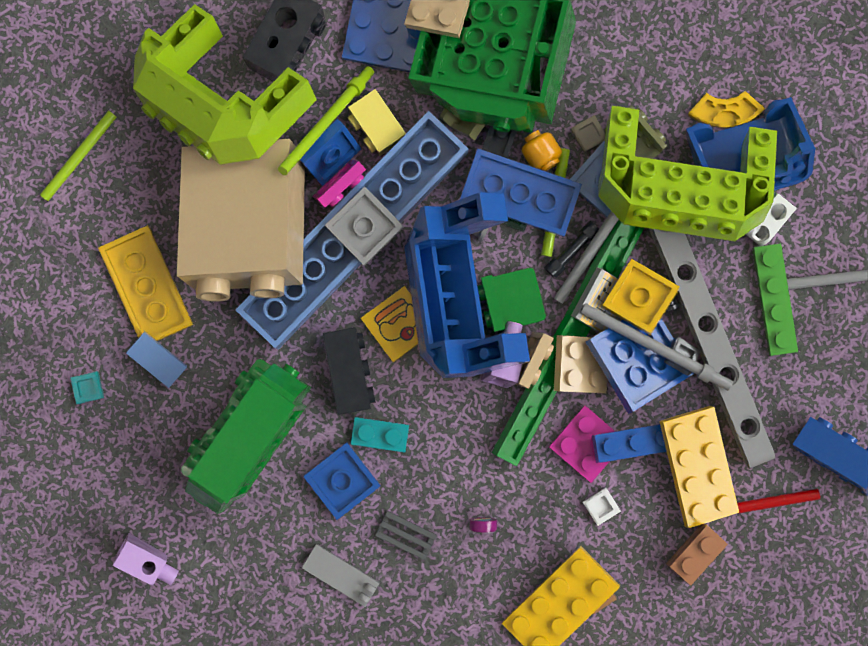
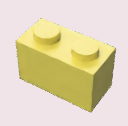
[347,89,406,156]

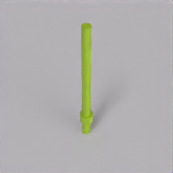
[278,66,374,175]

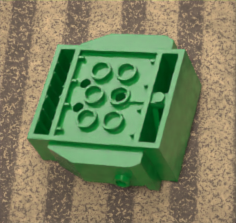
[408,0,576,133]
[181,359,311,514]

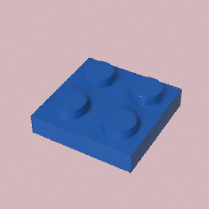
[300,119,361,186]
[303,442,381,520]

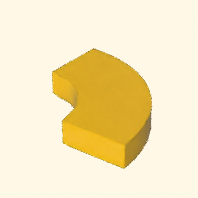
[688,91,765,128]

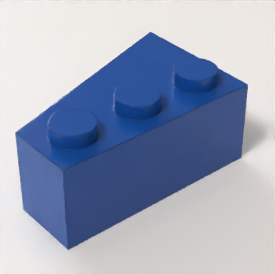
[793,417,868,496]

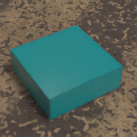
[70,371,105,405]

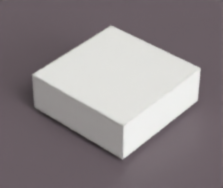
[582,487,621,526]

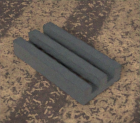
[375,511,437,560]

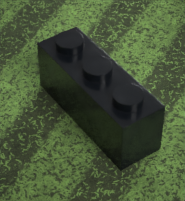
[323,327,376,415]

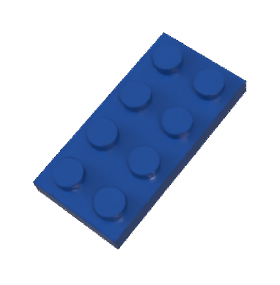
[460,148,582,237]

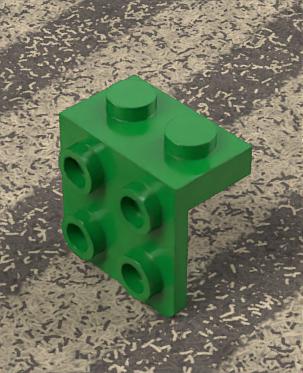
[477,268,546,333]

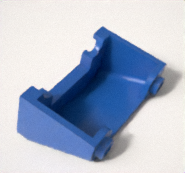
[686,97,815,191]

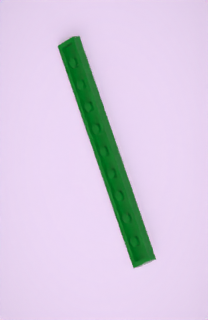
[491,220,644,466]

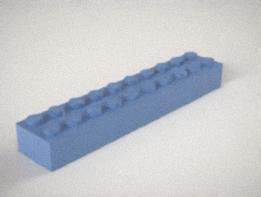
[236,111,469,350]

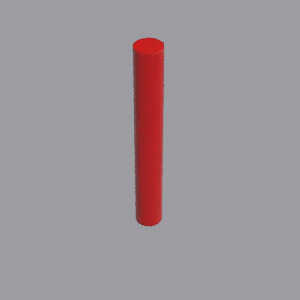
[737,488,820,514]

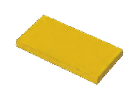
[98,225,193,341]

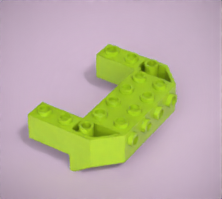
[133,4,317,165]
[598,106,777,241]

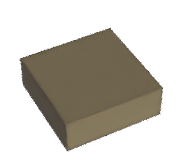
[570,115,605,153]

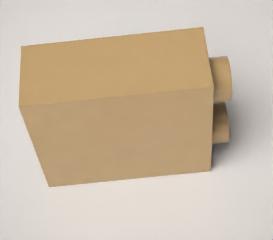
[177,139,305,301]

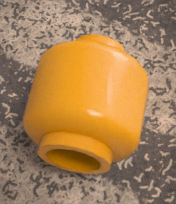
[521,130,562,171]

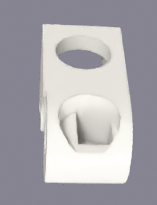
[746,192,797,246]

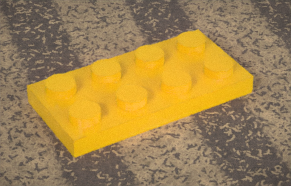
[659,406,739,528]
[502,546,620,646]

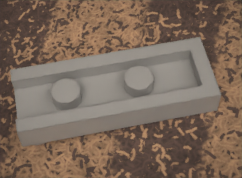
[302,544,380,607]

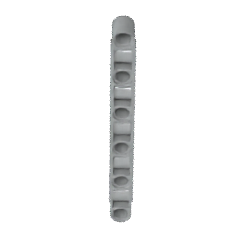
[649,228,775,469]

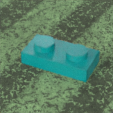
[351,417,409,452]

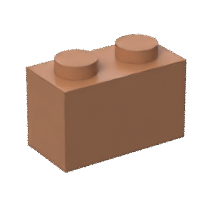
[666,524,728,586]

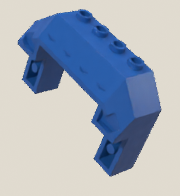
[404,192,530,378]

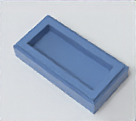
[126,331,187,388]

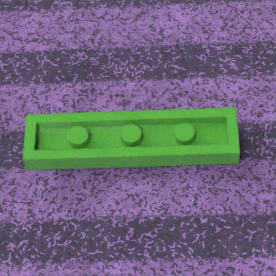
[752,244,798,356]

